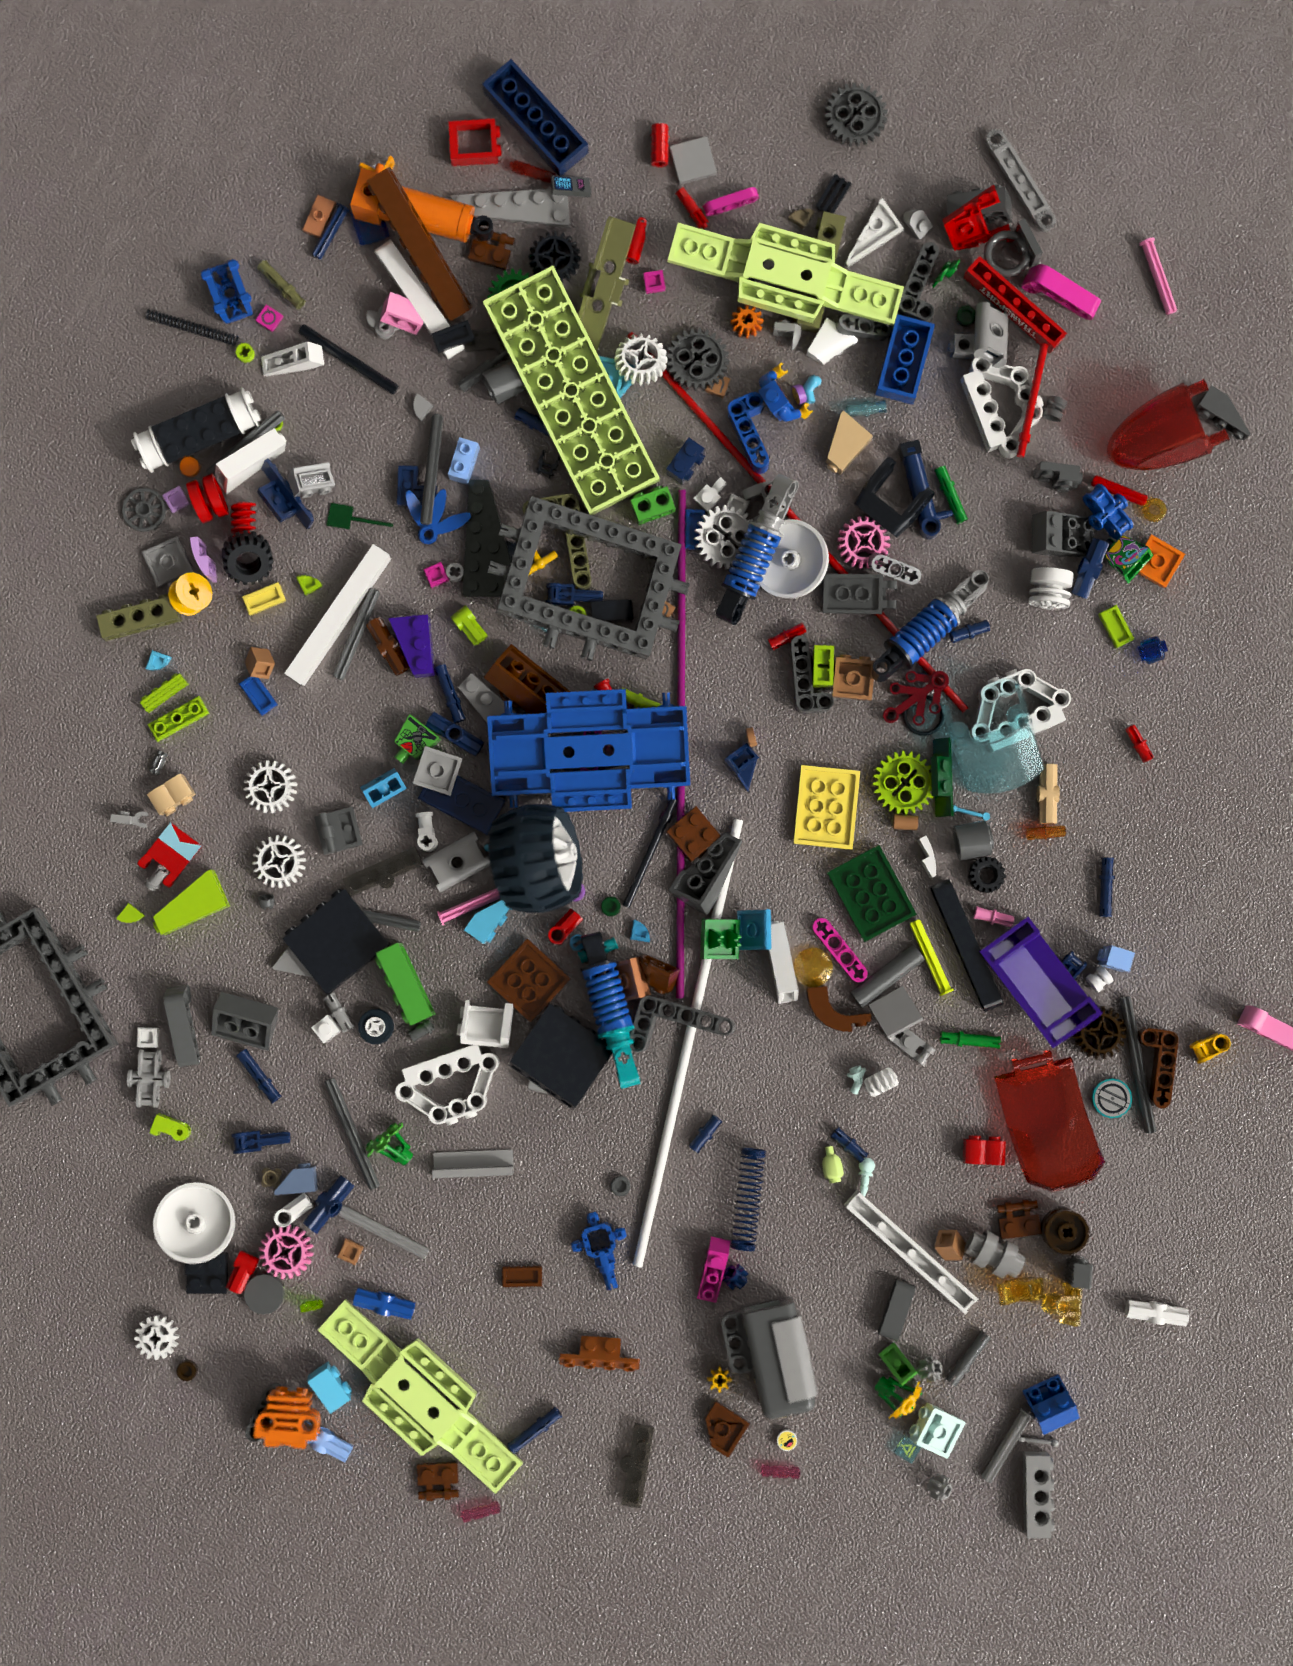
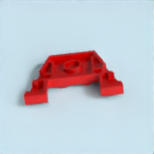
[942,185,1014,250]

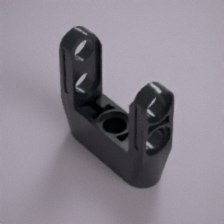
[854,457,935,538]

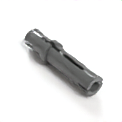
[946,1330,992,1387]

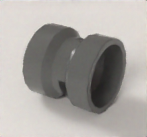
[1042,396,1067,422]

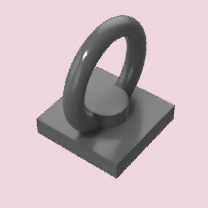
[984,218,1043,277]

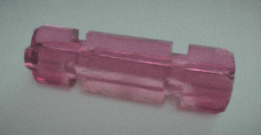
[761,1465,800,1479]
[461,1501,501,1523]

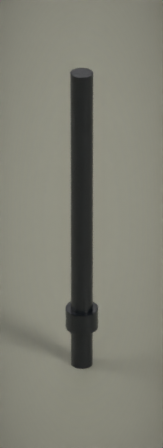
[623,798,677,909]

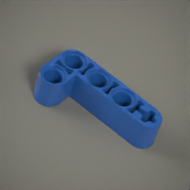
[728,392,769,474]

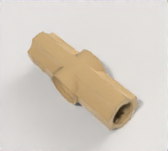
[1037,764,1060,824]

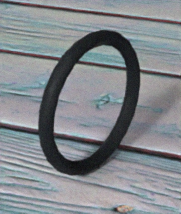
[903,695,944,736]

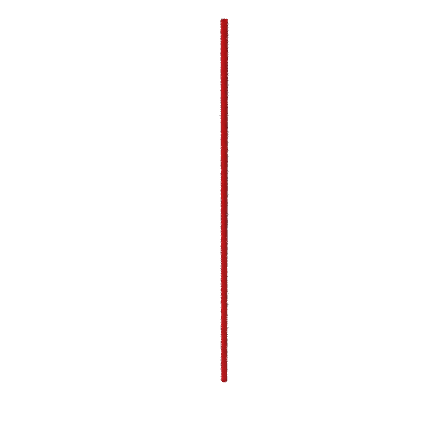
[627,332,968,713]

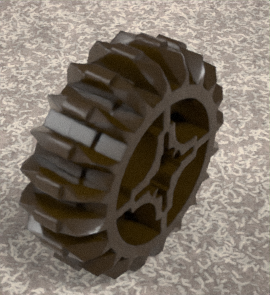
[1072,1006,1126,1059]

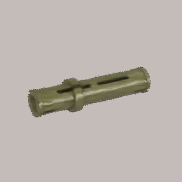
[257,260,306,310]

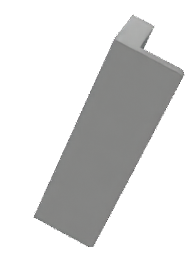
[432,1149,514,1178]

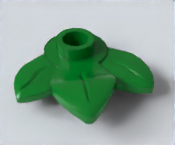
[932,259,960,288]

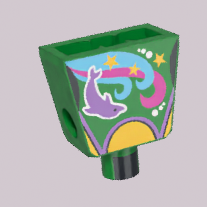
[1105,536,1153,584]

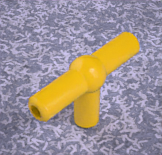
[529,550,558,575]

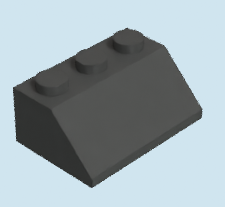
[211,992,279,1051]

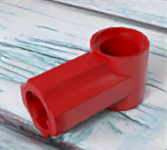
[548,908,583,945]
[226,1250,259,1294]

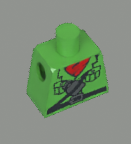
[394,715,441,764]

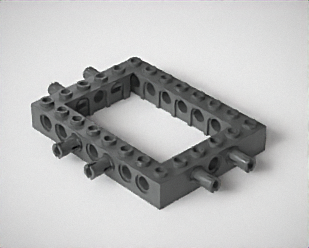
[487,496,690,661]
[0,908,119,1107]

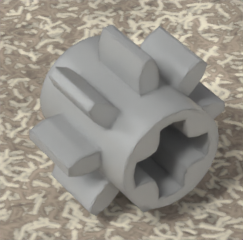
[917,1356,942,1383]
[927,1474,952,1501]

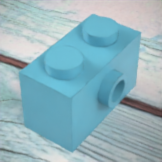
[307,1362,352,1414]

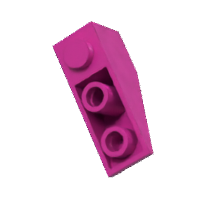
[697,1236,730,1303]

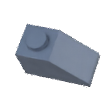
[274,1163,318,1195]

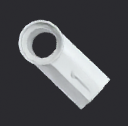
[274,1193,314,1227]

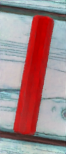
[1091,475,1148,506]

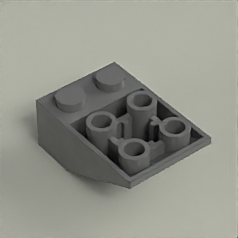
[1031,511,1093,557]

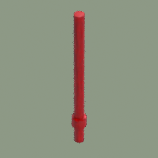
[1017,343,1048,458]

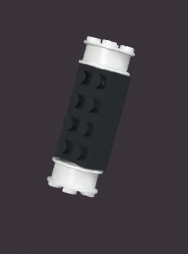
[131,387,262,473]

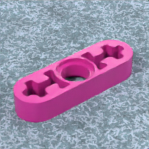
[703,187,759,217]

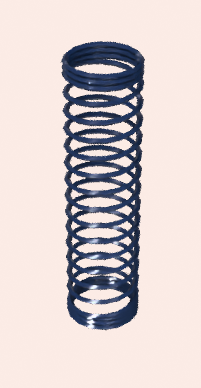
[731,1148,766,1251]

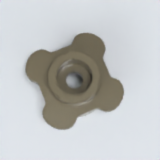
[261,1167,282,1188]

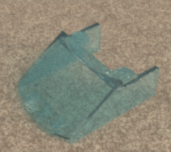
[941,683,1045,794]

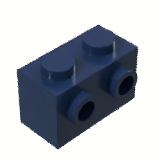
[666,438,705,485]

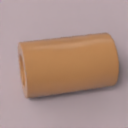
[893,814,918,830]

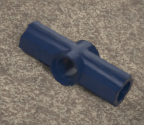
[1071,538,1109,599]
[425,712,485,757]
[303,1175,354,1234]

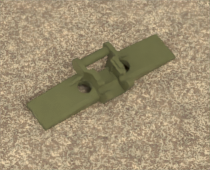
[578,216,636,352]

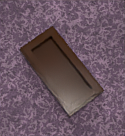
[502,1265,542,1287]

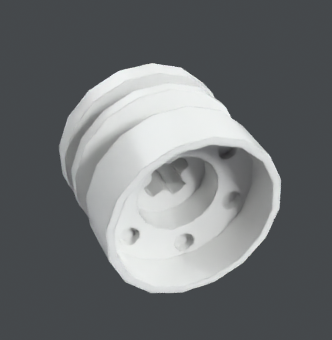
[1028,567,1073,610]

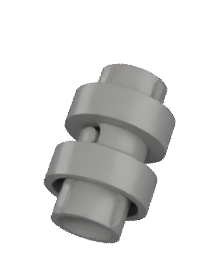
[964,1230,1025,1279]

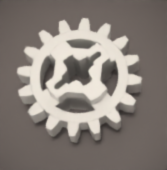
[134,1315,180,1360]

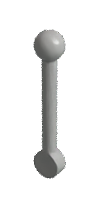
[1017,1436,1059,1447]

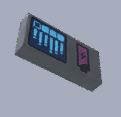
[550,175,591,198]

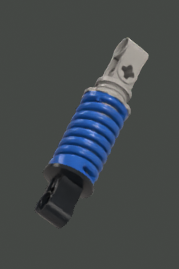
[716,474,799,625]
[872,570,989,682]

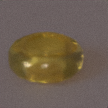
[1142,498,1167,522]

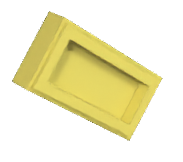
[242,582,286,616]

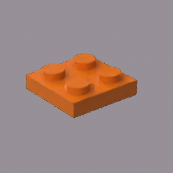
[1138,534,1185,589]

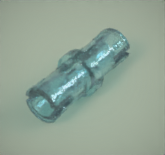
[846,400,887,417]

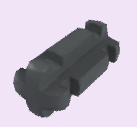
[149,750,168,775]

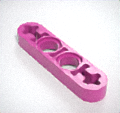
[812,918,868,982]

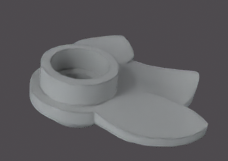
[366,305,400,339]

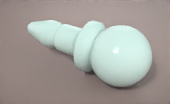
[859,1158,875,1196]

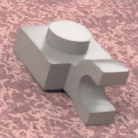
[110,811,148,828]

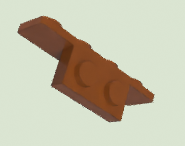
[559,1336,640,1372]

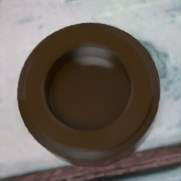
[176,1360,198,1381]

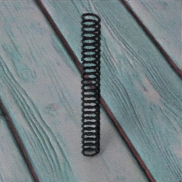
[145,309,239,346]

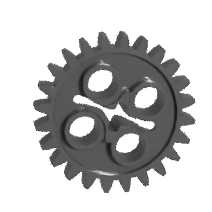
[824,82,888,147]
[666,328,729,392]

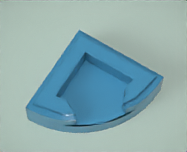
[630,920,650,943]

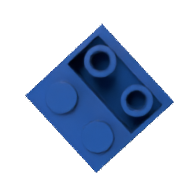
[1022,1374,1080,1435]

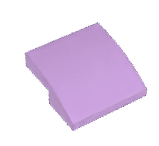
[190,537,217,582]

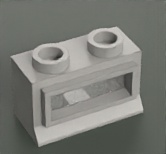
[287,462,335,498]

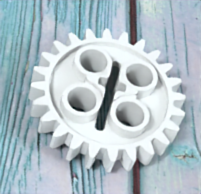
[694,505,753,569]

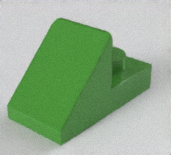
[878,1342,918,1385]

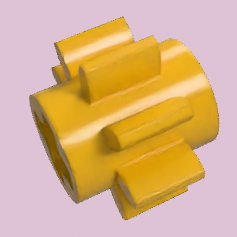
[707,1366,732,1393]

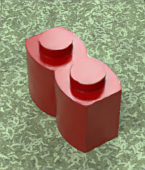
[963,1135,1006,1166]

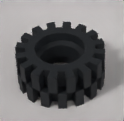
[968,857,1006,893]

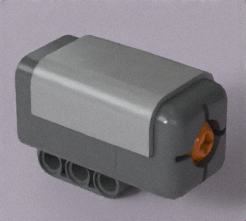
[721,1297,818,1419]

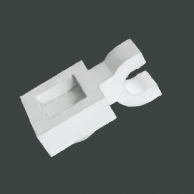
[694,477,726,512]

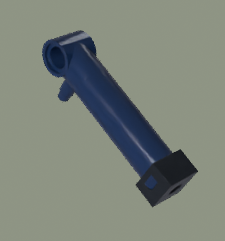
[898,439,953,540]

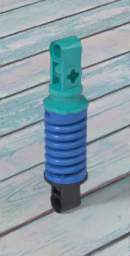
[580,931,641,1089]

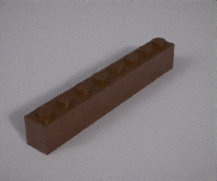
[367,167,473,321]

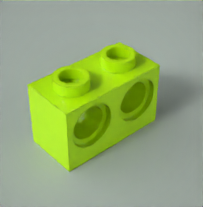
[812,645,834,688]

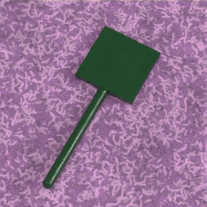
[326,503,393,530]

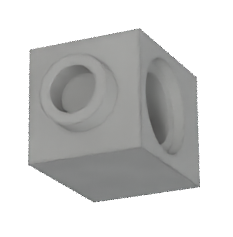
[949,334,975,359]

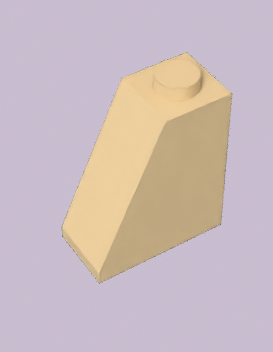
[826,410,873,475]

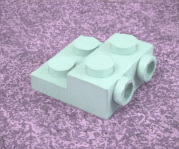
[909,1402,966,1459]

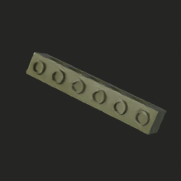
[793,212,846,334]

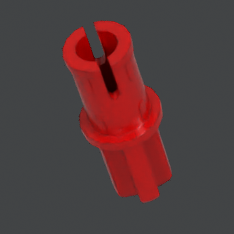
[768,623,806,651]
[1125,724,1154,763]

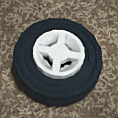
[358,1009,394,1044]

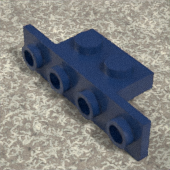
[257,458,314,530]

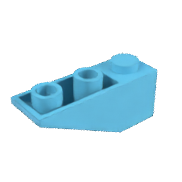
[464,900,512,944]

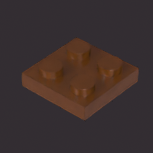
[665,806,721,862]

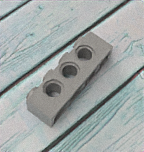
[1023,1452,1055,1538]

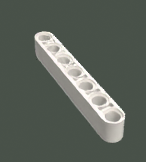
[374,240,465,360]

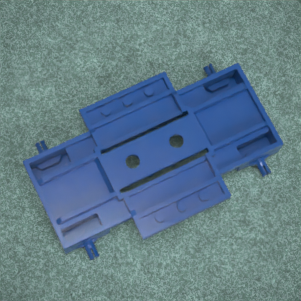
[487,689,690,812]

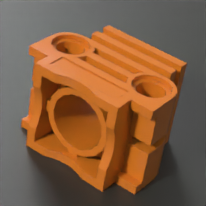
[254,1386,321,1449]

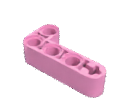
[1237,1005,1293,1051]

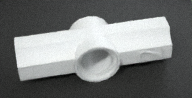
[1125,1299,1189,1326]

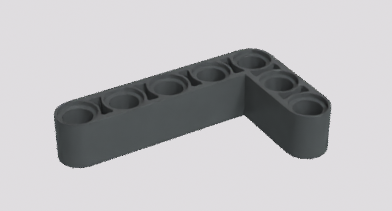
[630,996,736,1052]

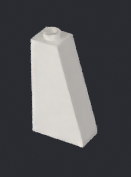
[215,428,286,494]
[768,921,798,1004]

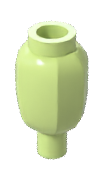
[822,1146,843,1183]

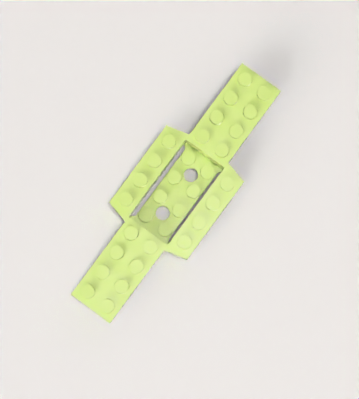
[667,223,904,326]
[318,1299,523,1494]

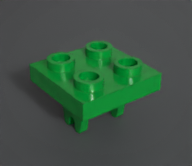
[700,919,741,959]

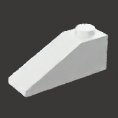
[261,342,324,376]

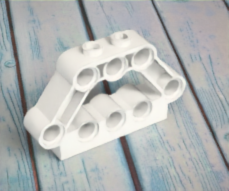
[960,357,1043,459]
[969,669,1071,752]
[395,1045,500,1126]

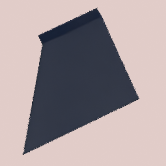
[724,743,759,791]

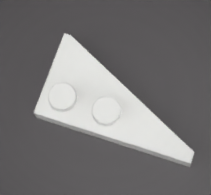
[845,198,904,268]

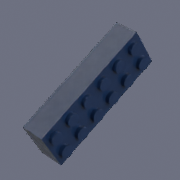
[482,59,589,176]

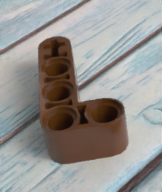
[1138,1028,1179,1109]

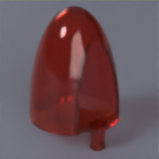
[1107,379,1230,470]

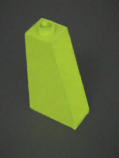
[153,869,230,935]

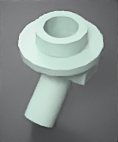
[847,1065,866,1094]

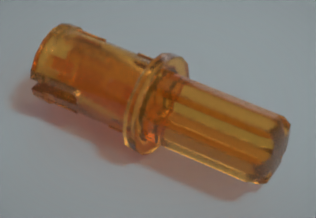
[1026,825,1066,841]

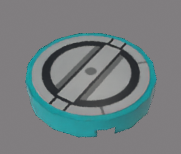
[1091,1078,1132,1118]

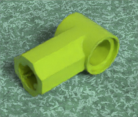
[450,605,488,646]

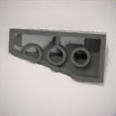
[669,833,742,915]

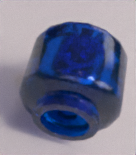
[1137,636,1168,664]

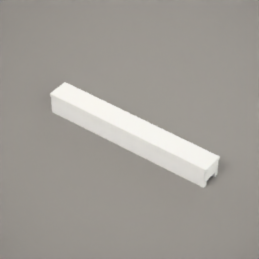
[284,544,391,686]
[844,1190,978,1314]

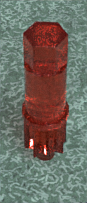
[509,160,556,184]

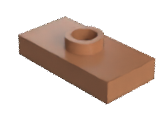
[303,195,336,238]

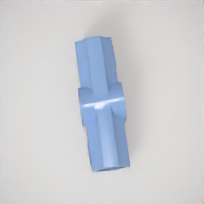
[305,1420,354,1463]

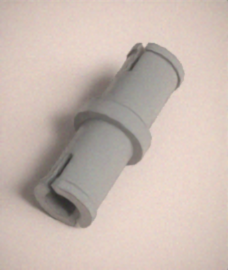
[323,993,354,1033]

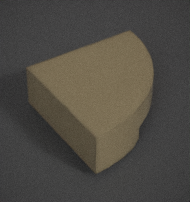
[788,209,815,229]

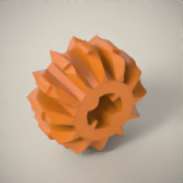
[730,305,764,339]

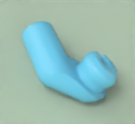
[803,375,821,404]

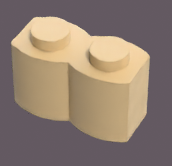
[147,774,196,816]

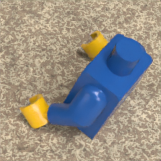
[758,363,813,422]

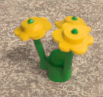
[874,1376,922,1419]

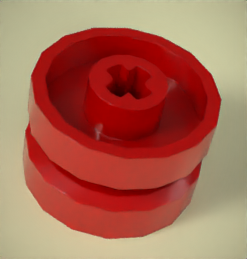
[186,473,229,524]

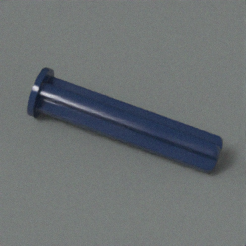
[312,203,350,260]

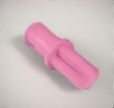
[974,906,1014,927]

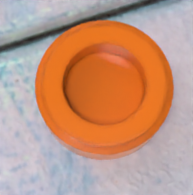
[179,457,200,477]

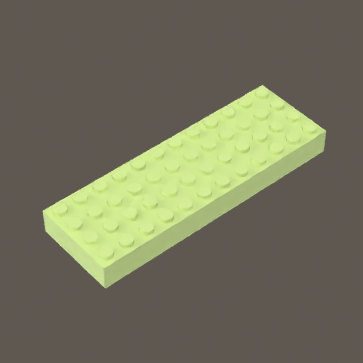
[483,266,660,515]

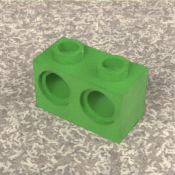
[631,486,676,525]

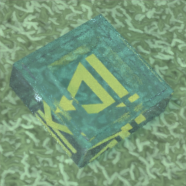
[894,1435,921,1464]

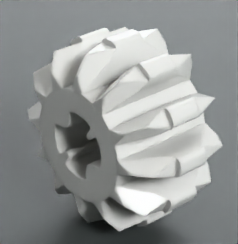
[864,1068,899,1097]

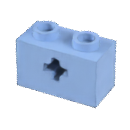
[448,437,480,485]
[1097,946,1135,972]

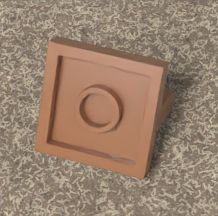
[611,957,651,1001]

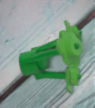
[365,1122,413,1166]

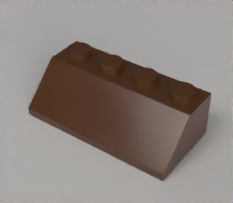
[484,644,571,714]

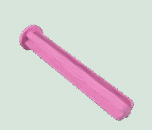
[1139,237,1177,315]
[437,888,500,926]

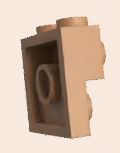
[832,655,874,701]

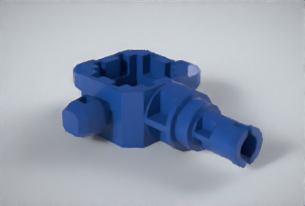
[571,1211,627,1290]

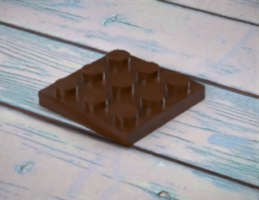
[487,939,571,1023]

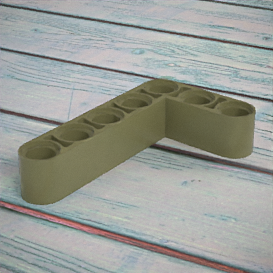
[522,494,591,590]

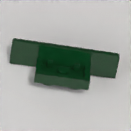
[931,737,954,817]

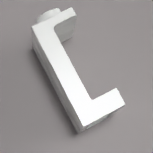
[457,1000,513,1048]

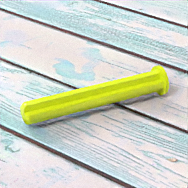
[910,920,954,996]

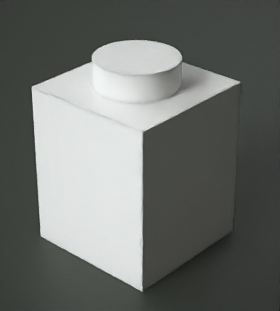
[311,1015,342,1043]

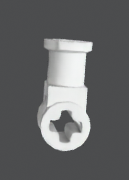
[416,812,438,852]

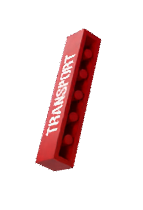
[963,256,1067,354]

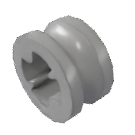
[446,563,464,582]

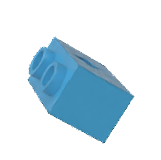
[360,768,407,808]

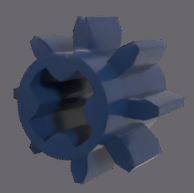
[723,1264,748,1290]

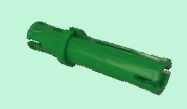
[934,465,968,524]
[939,1031,1001,1049]

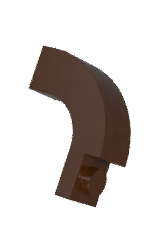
[806,986,871,1032]

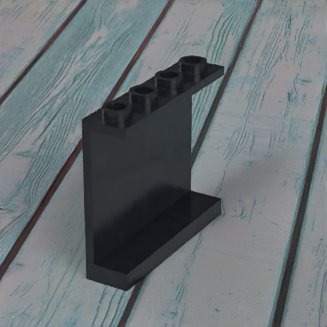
[282,889,391,994]
[508,1004,612,1111]

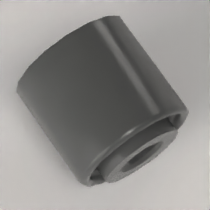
[482,358,526,404]
[953,820,994,861]

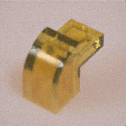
[997,1277,1045,1305]

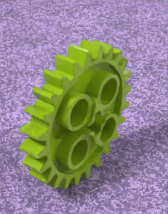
[872,751,933,815]

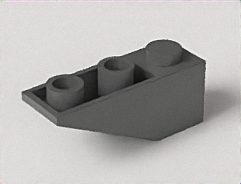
[1194,385,1251,441]

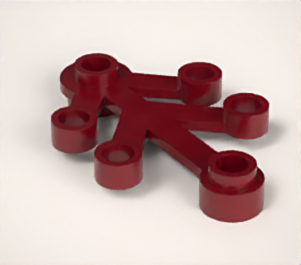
[883,671,949,726]

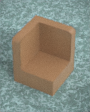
[245,647,275,679]
[934,1230,966,1261]

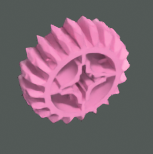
[837,516,890,569]
[259,1224,314,1279]

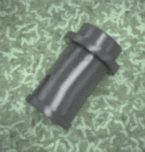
[408,1019,435,1042]

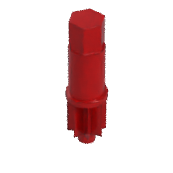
[675,187,709,230]

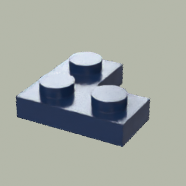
[397,466,437,506]

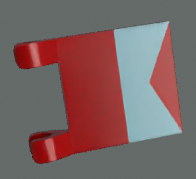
[137,822,202,888]

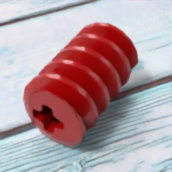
[230,502,256,537]

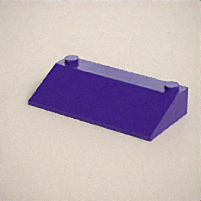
[980,917,1102,1048]

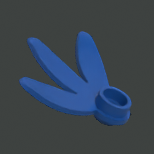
[405,489,471,544]

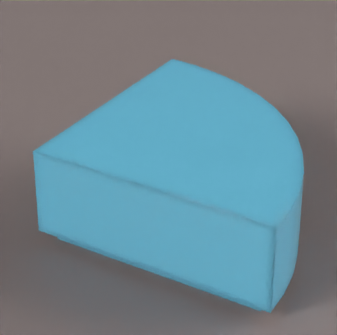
[145,651,172,671]

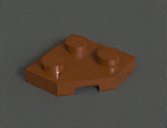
[705,1400,750,1458]

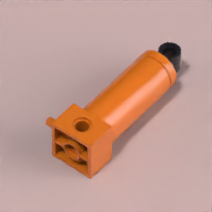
[350,163,494,243]

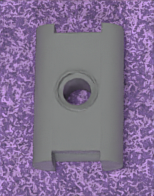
[974,302,1008,368]
[422,832,490,893]

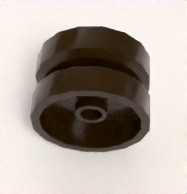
[1041,1207,1089,1255]

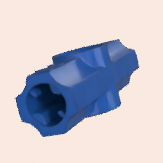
[353,1288,416,1320]

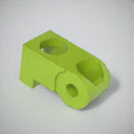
[149,1113,191,1141]

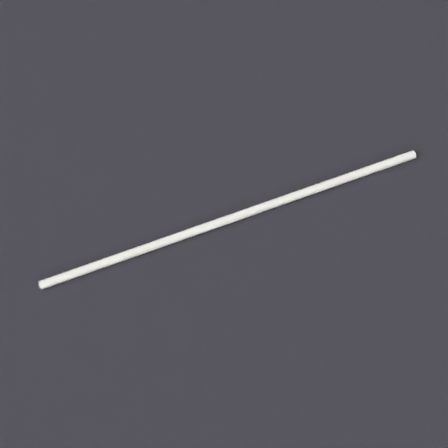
[633,819,743,1267]

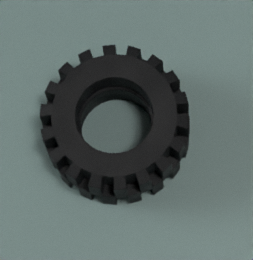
[222,530,273,585]

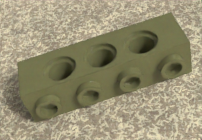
[96,594,182,641]

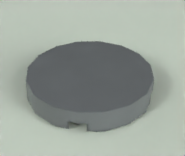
[244,1273,285,1315]

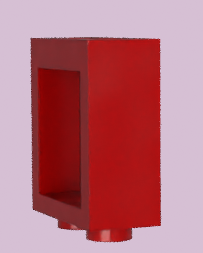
[448,119,502,166]

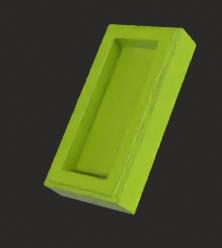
[1098,605,1134,649]

